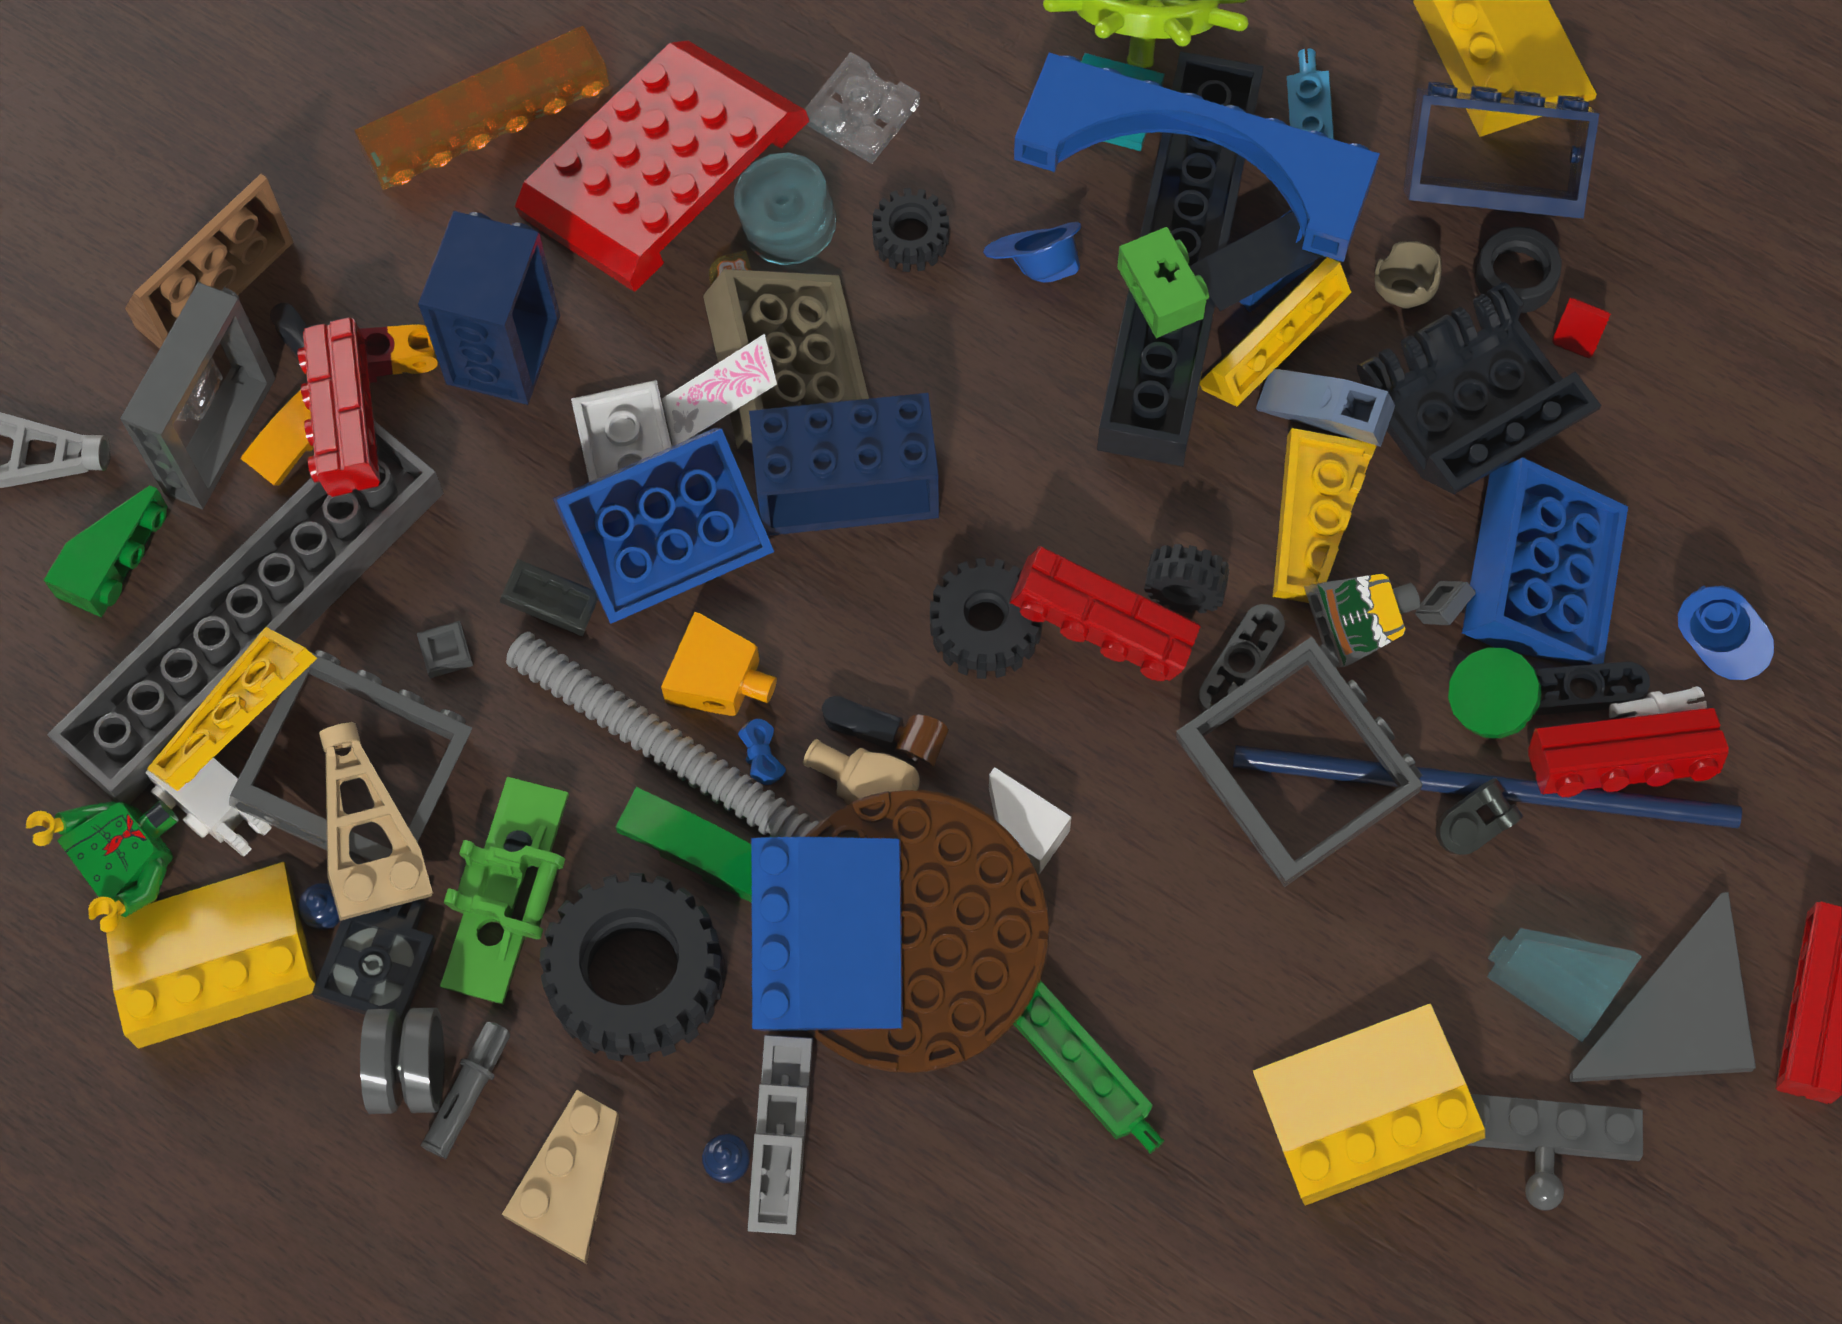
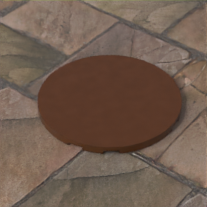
[805,790,1050,1073]

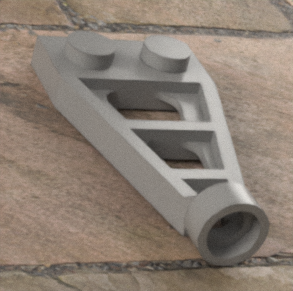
[0,412,110,488]

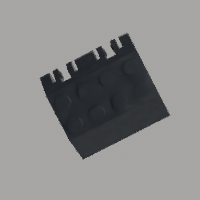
[1357,282,1602,494]

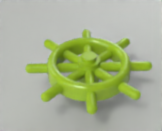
[1043,0,1248,68]

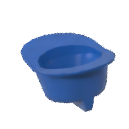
[983,222,1082,283]
[1678,585,1774,680]

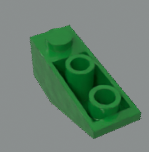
[44,485,168,618]

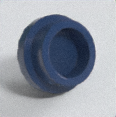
[298,883,340,930]
[702,1134,750,1183]

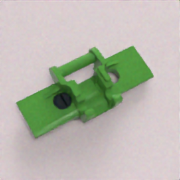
[440,777,569,1005]

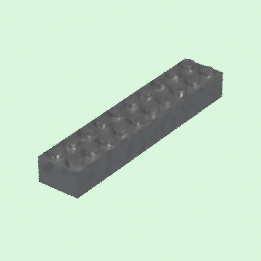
[47,421,444,805]

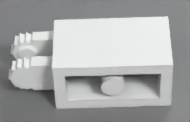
[145,758,272,857]

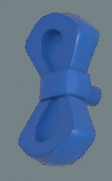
[738,719,786,785]

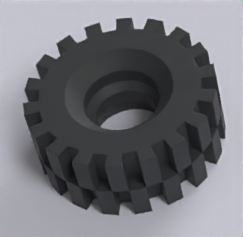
[930,558,1042,679]

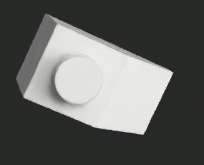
[989,767,1071,874]

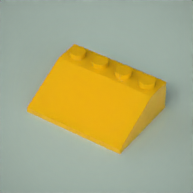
[1413,0,1597,137]
[106,862,317,1049]
[1253,1003,1485,1206]

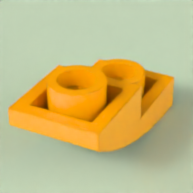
[240,390,314,486]

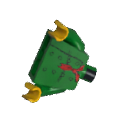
[26,801,178,933]

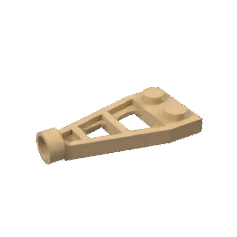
[319,722,433,921]

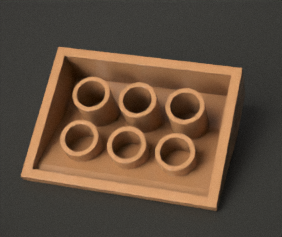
[125,174,294,348]

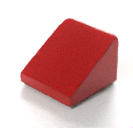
[1552,298,1611,358]

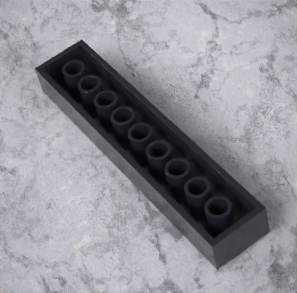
[1097,51,1264,467]

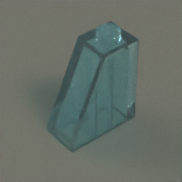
[1487,928,1642,1042]

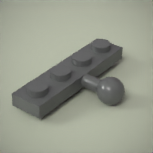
[1468,1094,1643,1211]

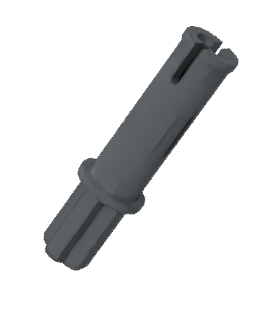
[420,1022,510,1159]

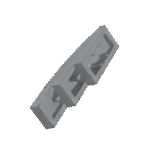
[748,1034,813,1235]

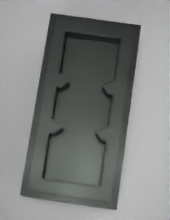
[499,559,598,637]

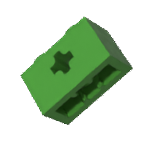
[1117,227,1209,338]

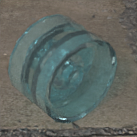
[734,152,836,265]

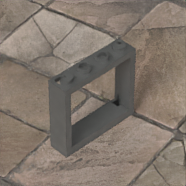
[120,282,276,510]
[1176,636,1423,887]
[229,650,472,864]

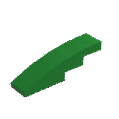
[615,787,752,903]

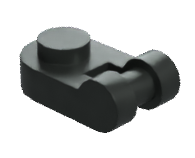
[1436,778,1523,855]

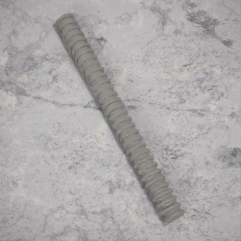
[506,632,819,837]

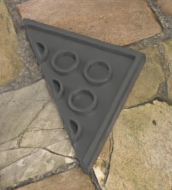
[1569,892,1756,1082]

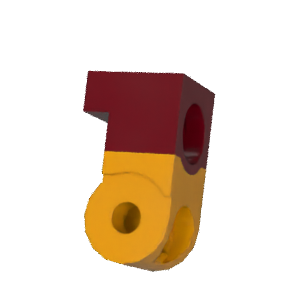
[359,325,438,383]

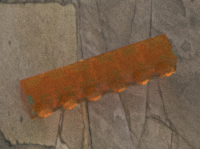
[354,25,610,190]

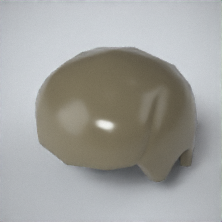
[1374,241,1442,309]

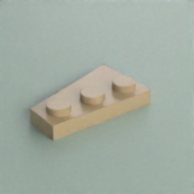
[502,1090,619,1264]

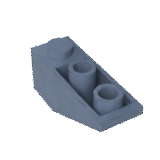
[1256,369,1395,447]

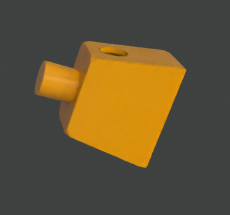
[661,612,777,716]

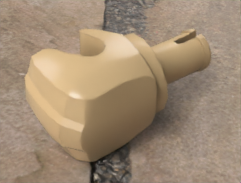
[803,739,920,805]

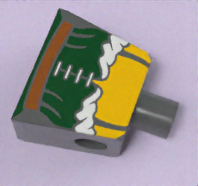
[1304,573,1420,667]

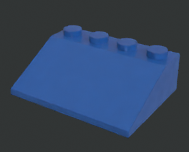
[553,428,774,624]
[1462,458,1628,666]
[751,837,903,1031]

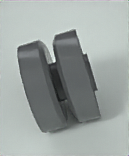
[360,1008,445,1114]

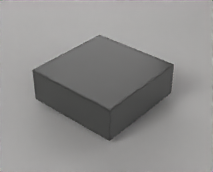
[1415,581,1476,625]
[417,621,473,679]

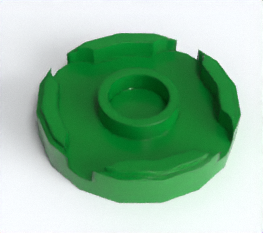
[1448,647,1541,738]

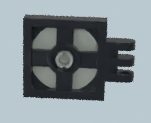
[311,899,436,1023]

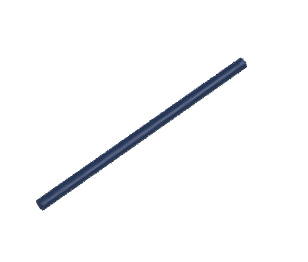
[1233,745,1742,829]

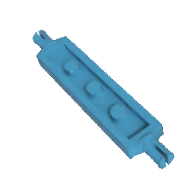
[1287,48,1335,257]

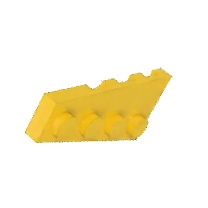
[1273,428,1376,603]
[147,627,317,791]

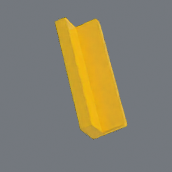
[1200,257,1351,407]

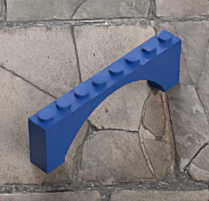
[1014,52,1380,262]

